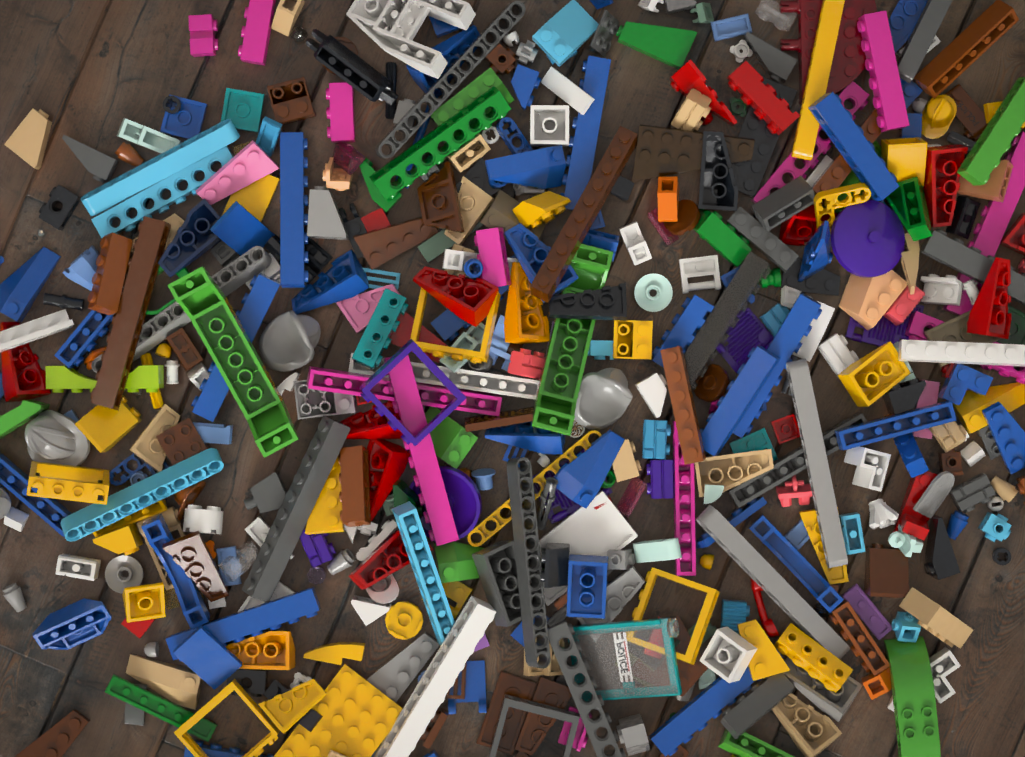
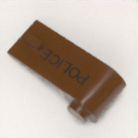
[944,84,988,142]

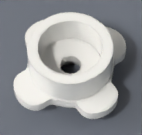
[730,40,753,63]
[290,672,312,689]

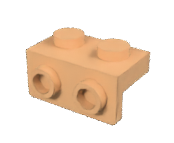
[323,157,353,191]

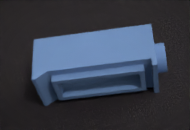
[193,422,233,445]

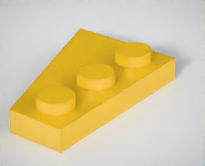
[737,619,790,681]
[258,679,327,734]

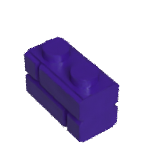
[646,459,675,499]
[300,528,336,568]

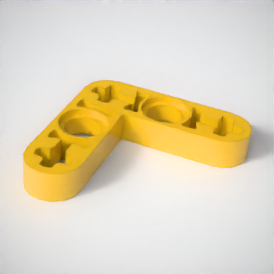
[814,183,871,235]

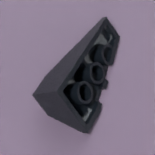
[698,131,738,211]

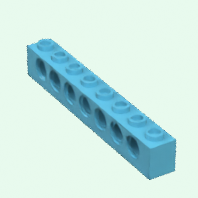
[91,146,234,238]
[392,501,455,646]

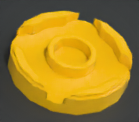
[385,601,423,640]

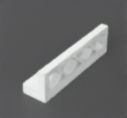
[0,309,74,353]

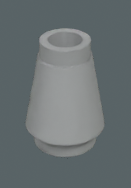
[327,549,356,575]
[2,583,27,613]

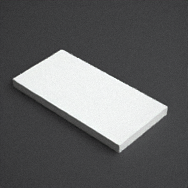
[528,490,638,606]

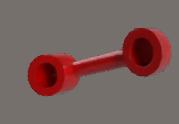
[750,578,779,638]

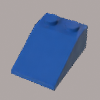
[566,554,608,619]

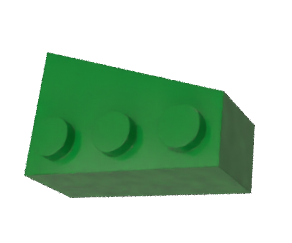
[886,177,933,241]
[694,209,752,267]

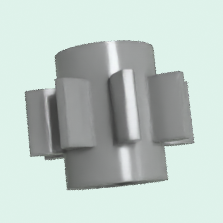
[515,40,539,65]

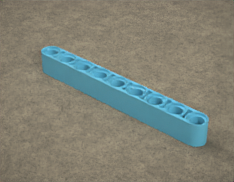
[80,119,240,216]
[60,448,224,542]

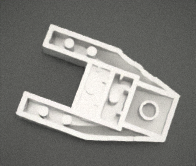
[346,0,476,79]

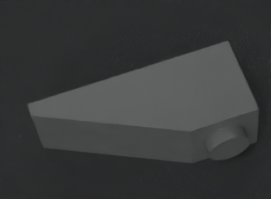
[744,32,797,83]
[62,135,119,183]

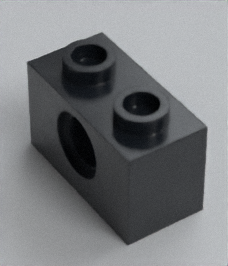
[39,185,81,231]
[227,669,268,697]

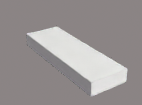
[541,66,595,115]

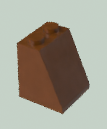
[864,543,909,598]

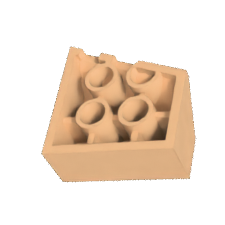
[838,270,907,330]

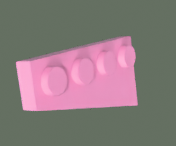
[196,140,279,205]

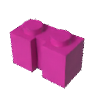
[188,14,219,57]

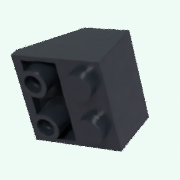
[883,378,926,415]
[541,543,570,588]

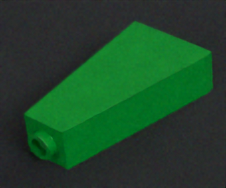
[616,21,698,70]

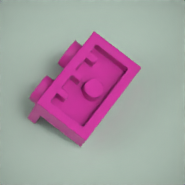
[558,705,592,752]

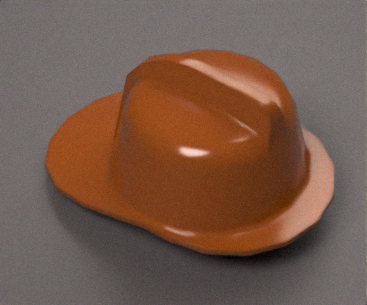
[174,481,206,520]

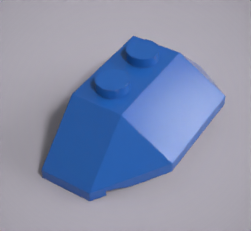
[32,598,112,650]

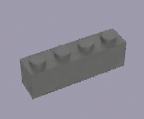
[727,207,799,273]
[721,673,795,739]

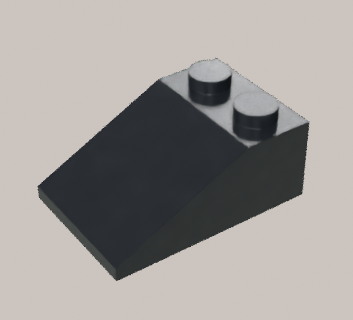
[924,515,961,580]

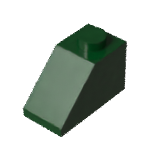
[393,479,425,522]

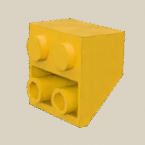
[513,191,571,229]
[613,320,653,360]

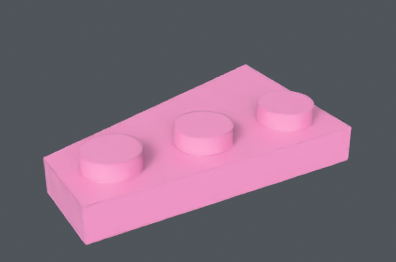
[335,284,402,333]

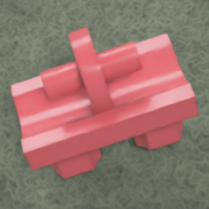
[776,475,812,507]

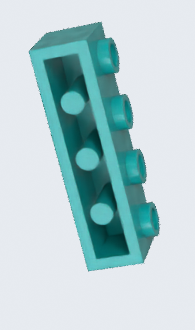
[352,288,409,370]

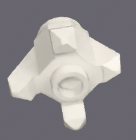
[868,499,899,529]

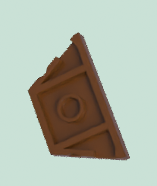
[417,161,464,233]

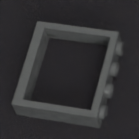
[488,694,580,757]

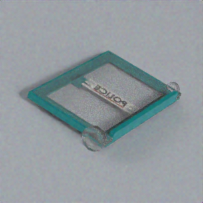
[563,617,682,701]

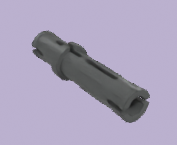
[537,477,558,530]

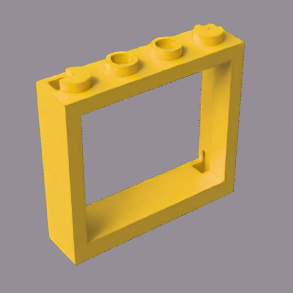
[410,288,501,364]
[26,461,109,505]
[626,567,720,665]
[174,679,280,757]

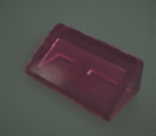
[332,142,366,175]
[647,208,679,246]
[616,477,647,517]

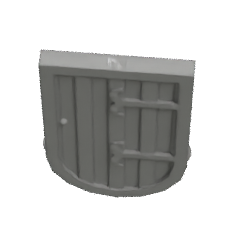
[913,471,955,518]

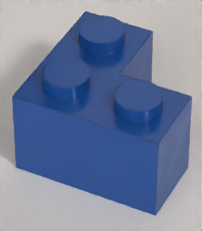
[938,363,993,405]

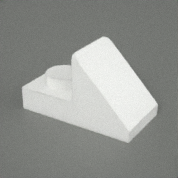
[344,522,378,543]

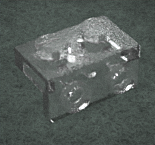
[754,0,797,31]

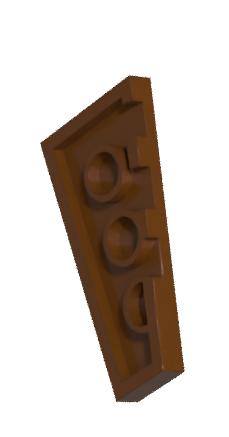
[514,676,572,756]

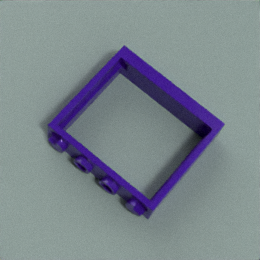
[359,339,467,446]

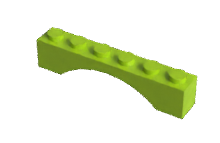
[45,365,164,393]

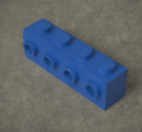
[54,310,115,368]

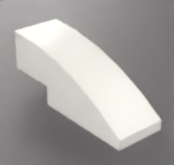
[792,301,835,362]

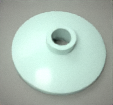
[634,273,673,312]

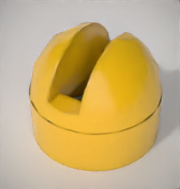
[155,343,172,359]
[700,554,714,570]

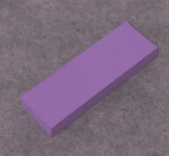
[842,583,892,640]

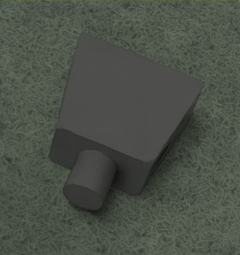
[243,471,287,513]

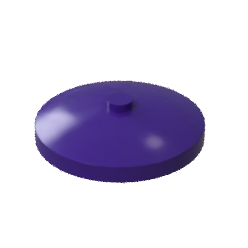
[831,200,905,278]
[409,466,482,539]

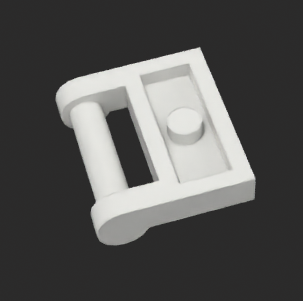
[679,255,721,294]

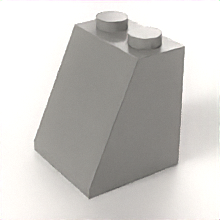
[307,186,349,240]

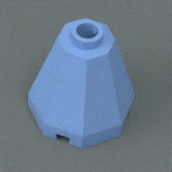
[62,245,99,291]

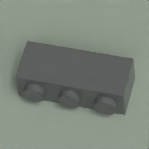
[752,176,815,232]

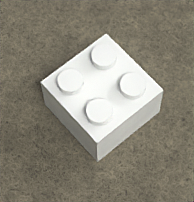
[530,105,569,147]
[699,626,758,683]

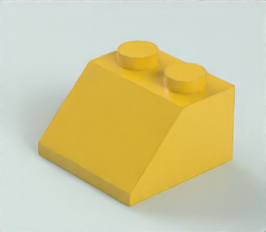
[92,523,144,556]

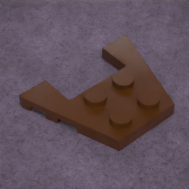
[632,616,708,697]

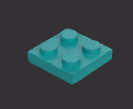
[221,88,265,133]

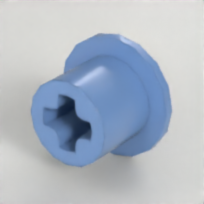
[471,468,496,490]

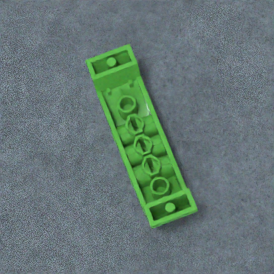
[884,636,941,757]

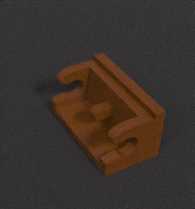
[166,328,203,372]

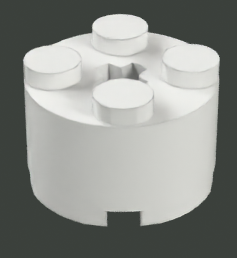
[183,505,224,535]

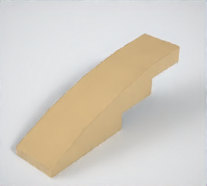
[900,233,920,295]

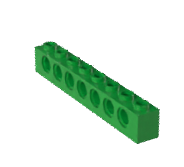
[369,86,511,200]

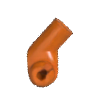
[84,346,107,370]

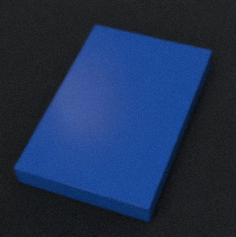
[210,201,275,256]
[173,626,242,690]

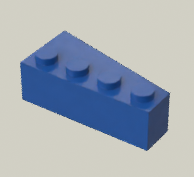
[651,295,714,368]

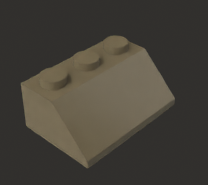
[479,190,546,240]

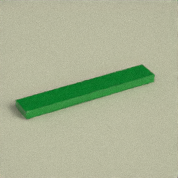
[105,674,217,742]

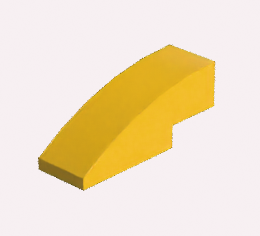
[303,642,366,665]

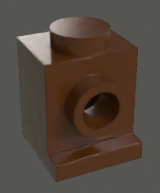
[938,448,964,476]

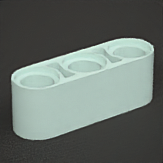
[633,538,682,563]

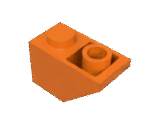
[657,176,679,222]
[861,666,892,700]

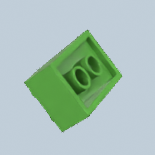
[425,406,479,469]

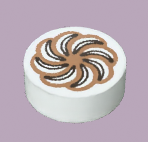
[570,419,585,438]

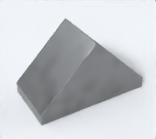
[664,0,697,14]

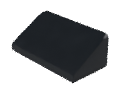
[946,196,981,239]
[305,237,333,275]

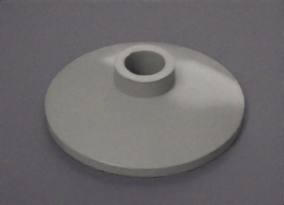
[105,555,143,594]

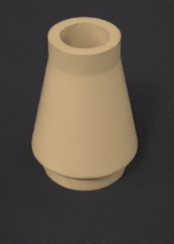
[990,476,1018,503]

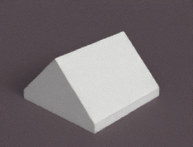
[351,595,392,626]

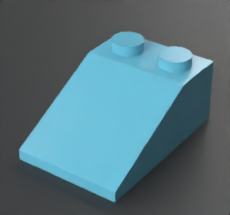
[532,0,599,67]

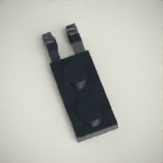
[339,203,368,259]

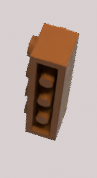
[88,232,133,315]
[338,445,371,527]
[829,599,890,676]

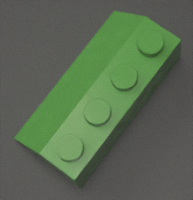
[430,67,515,137]

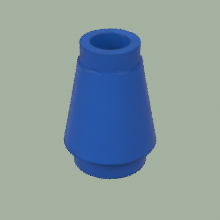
[462,259,483,278]
[947,510,969,540]

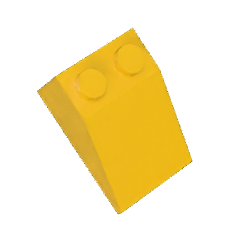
[837,341,910,407]

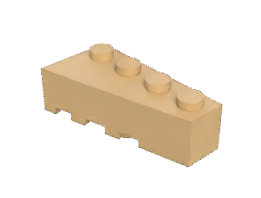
[899,587,973,649]

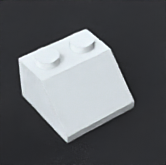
[635,373,667,418]

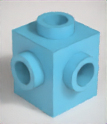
[978,512,1012,542]
[892,611,921,643]

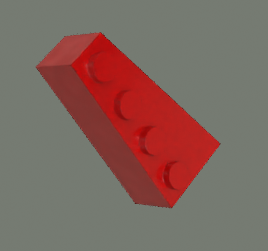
[727,61,801,136]
[923,144,968,228]
[349,528,434,590]

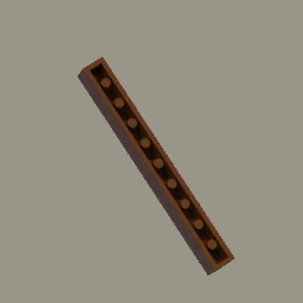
[530,126,638,303]
[91,216,171,411]

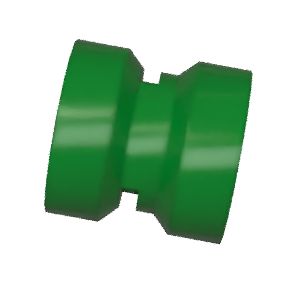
[759,268,781,288]

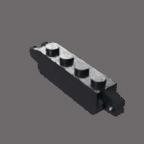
[305,29,398,105]

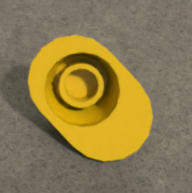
[922,95,957,139]

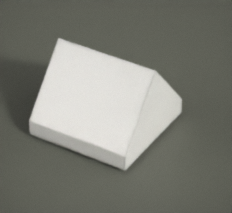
[960,440,986,467]
[4,507,29,532]

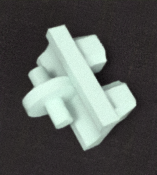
[888,524,923,557]

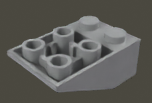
[293,380,357,420]

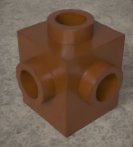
[486,43,516,76]

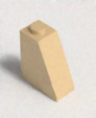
[4,108,52,170]

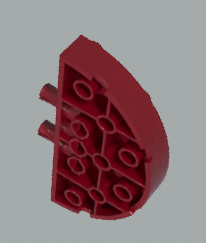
[779,0,877,104]

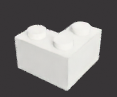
[844,446,891,492]
[929,647,961,703]

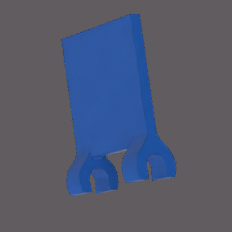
[448,660,487,714]

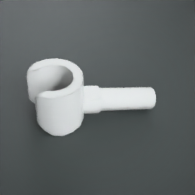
[537,452,550,468]

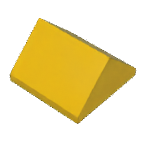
[122,582,166,623]

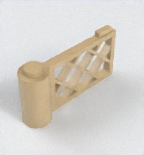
[137,506,185,591]

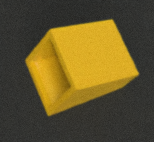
[881,137,927,186]
[75,395,142,453]

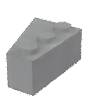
[616,713,650,756]

